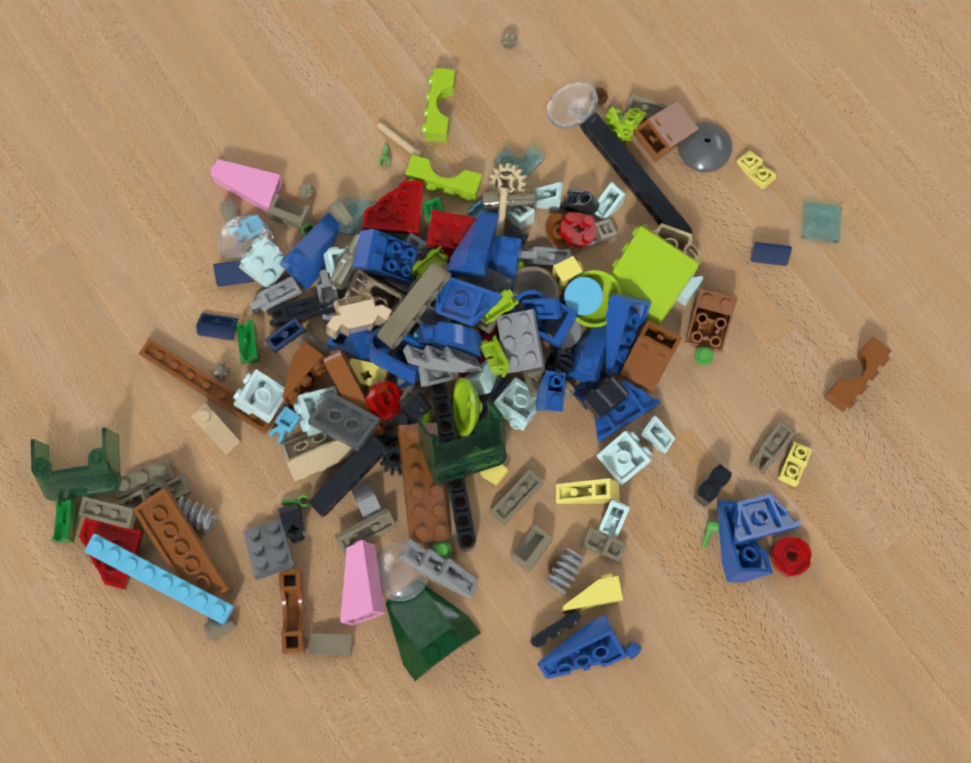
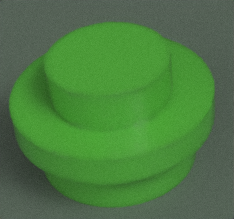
[694,347,714,366]
[432,541,452,560]

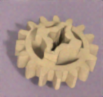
[488,163,528,195]

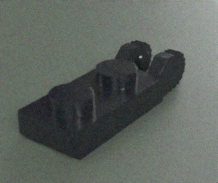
[267,296,320,327]
[384,393,433,441]
[531,610,582,648]

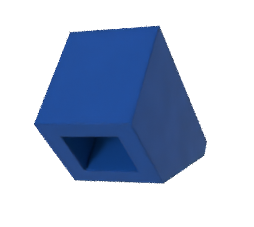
[536,371,566,413]

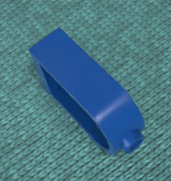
[512,290,578,349]
[365,327,435,384]

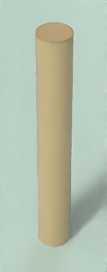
[377,122,422,157]
[496,187,509,237]

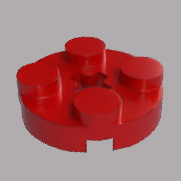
[559,212,597,248]
[365,381,401,420]
[770,536,812,577]

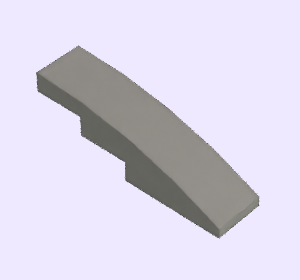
[403,345,482,372]
[398,539,479,598]

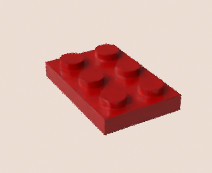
[426,209,477,251]

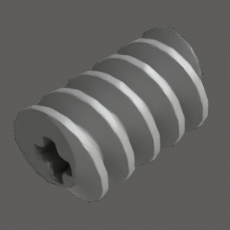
[177,496,218,533]
[546,548,585,594]

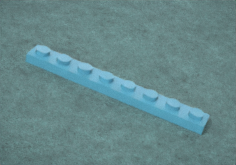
[84,534,235,625]

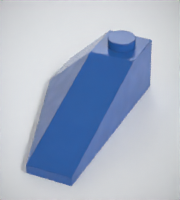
[280,212,342,290]
[488,236,523,316]
[606,294,651,375]
[537,615,627,679]

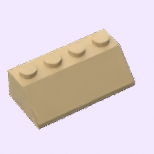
[280,432,356,481]

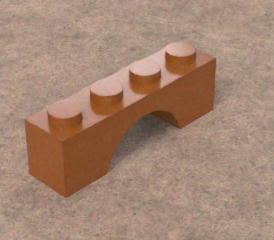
[824,337,892,412]
[279,569,306,655]

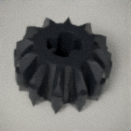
[545,348,575,377]
[380,443,402,476]

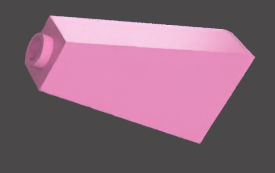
[210,159,283,214]
[340,540,385,625]

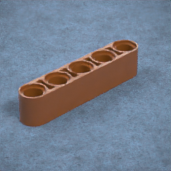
[323,349,385,439]

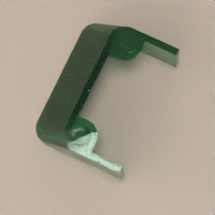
[417,399,506,484]
[31,428,121,502]

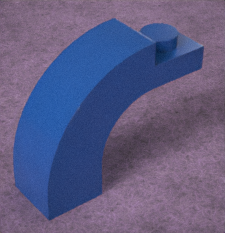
[418,322,484,358]

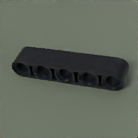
[308,434,389,517]

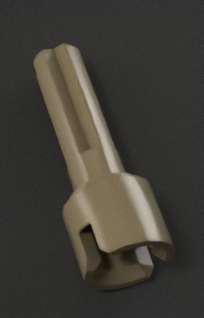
[483,192,535,210]

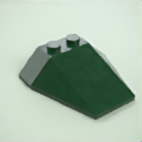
[385,580,481,681]

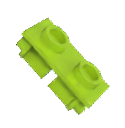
[604,106,632,143]
[618,108,647,137]
[412,246,449,278]
[481,289,519,324]
[480,335,510,378]

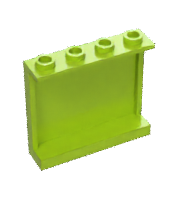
[608,224,702,326]

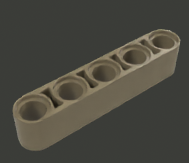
[377,262,451,349]

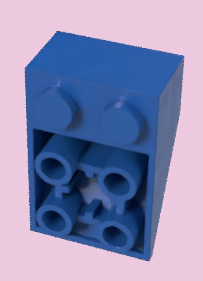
[353,229,418,283]
[327,325,391,363]

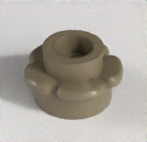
[500,33,517,49]
[298,185,316,199]
[214,362,229,380]

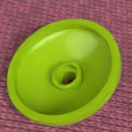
[566,270,622,327]
[452,378,482,436]

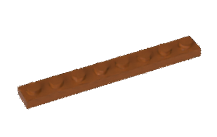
[138,338,276,434]

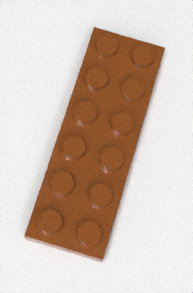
[397,423,450,543]
[133,487,231,597]

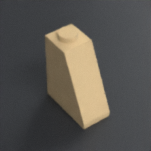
[191,404,240,455]

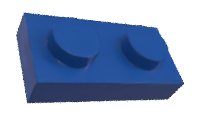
[522,298,562,319]

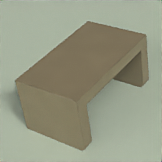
[267,193,312,231]
[510,524,553,572]

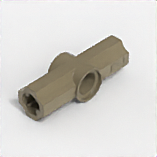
[329,234,359,290]

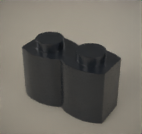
[584,376,630,420]
[693,464,732,507]

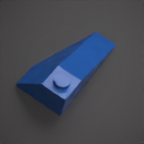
[448,212,499,279]
[565,325,606,385]
[717,500,773,583]

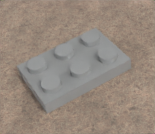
[497,309,545,374]

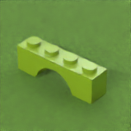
[422,68,456,143]
[405,155,482,201]

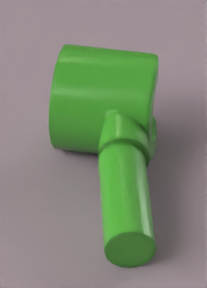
[379,144,390,168]
[281,495,308,508]
[701,521,719,548]

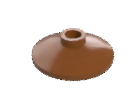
[545,213,571,249]

